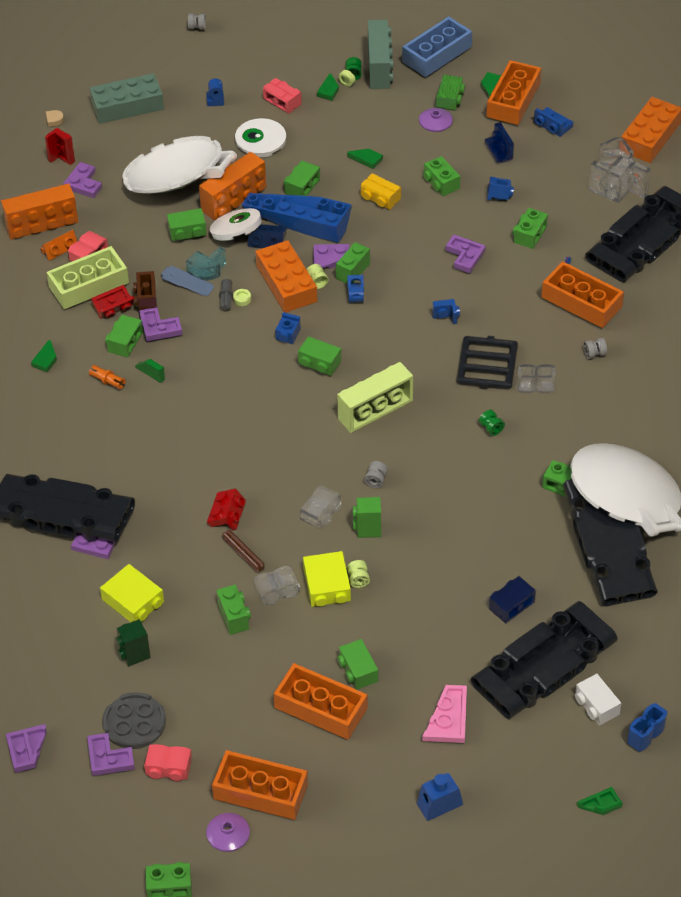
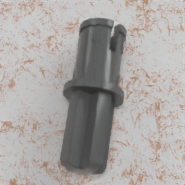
[219,279,233,311]

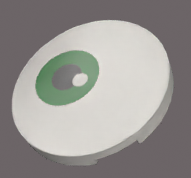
[235,118,286,158]
[210,208,262,241]

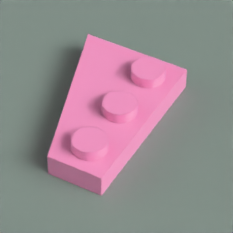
[422,685,467,743]

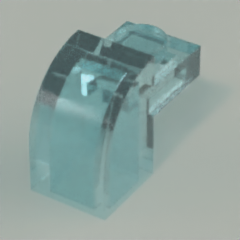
[186,247,226,281]

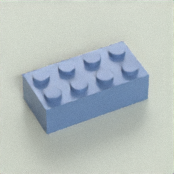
[402,16,472,77]

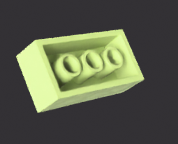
[46,246,129,309]
[337,362,413,433]

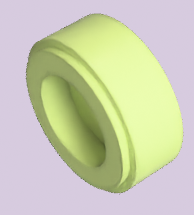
[339,70,356,87]
[233,289,251,306]

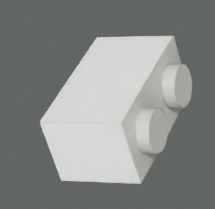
[575,674,621,726]

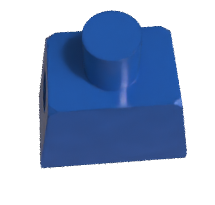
[417,773,463,821]

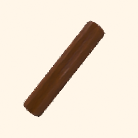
[222,530,265,573]

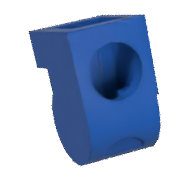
[207,78,224,107]
[347,275,364,303]

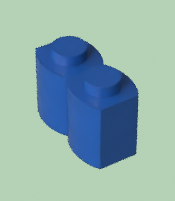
[627,703,667,752]

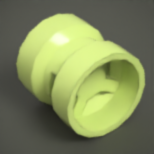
[306,264,329,289]
[347,560,370,588]

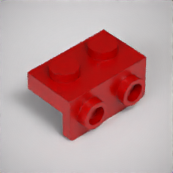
[45,128,75,165]
[91,284,134,319]
[207,488,246,530]

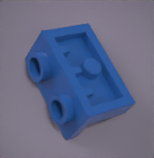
[534,107,573,137]

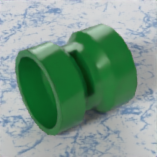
[345,57,362,80]
[479,409,505,436]

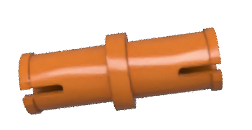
[89,365,126,390]

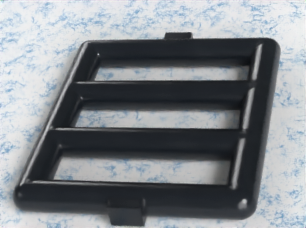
[457,336,518,389]

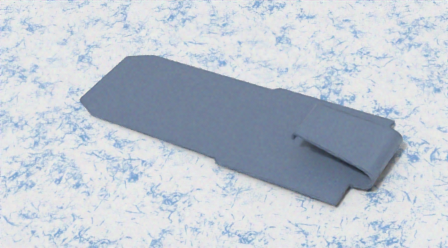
[161,266,214,296]

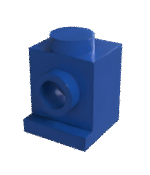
[487,177,514,200]
[275,312,301,344]

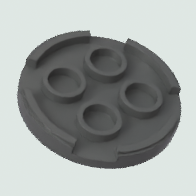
[102,692,166,749]

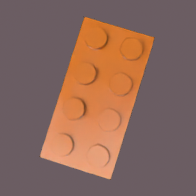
[487,60,541,125]
[620,97,681,163]
[199,152,266,221]
[1,183,78,240]
[255,240,318,313]
[541,261,624,328]
[274,663,368,740]
[212,750,308,820]

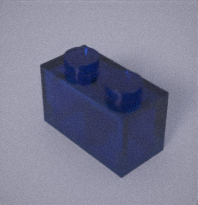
[489,576,536,624]

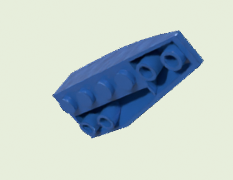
[242,193,352,243]

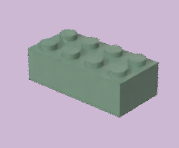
[368,20,393,89]
[89,73,164,124]

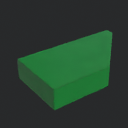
[481,72,501,98]
[317,73,339,101]
[347,149,383,169]
[31,340,57,372]
[135,359,165,383]
[577,787,623,815]

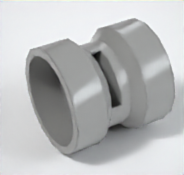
[188,13,206,30]
[583,337,607,359]
[364,461,388,488]

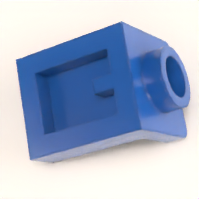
[432,299,460,324]

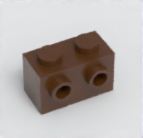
[133,271,157,314]

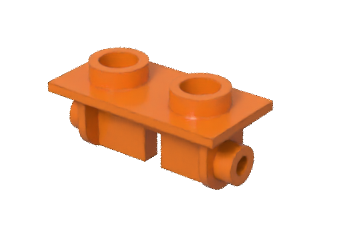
[40,230,77,261]

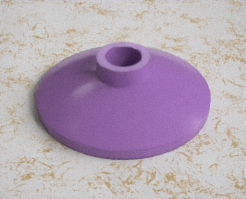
[419,108,453,132]
[206,813,250,852]

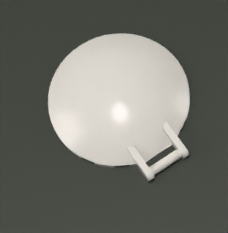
[122,136,237,194]
[570,443,681,536]

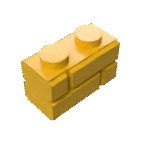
[361,173,401,210]

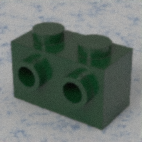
[115,619,151,667]

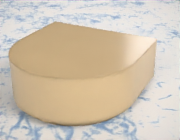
[45,110,64,127]

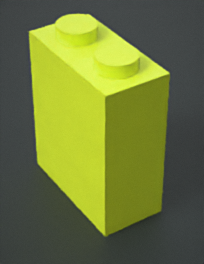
[303,551,351,607]
[100,564,164,622]

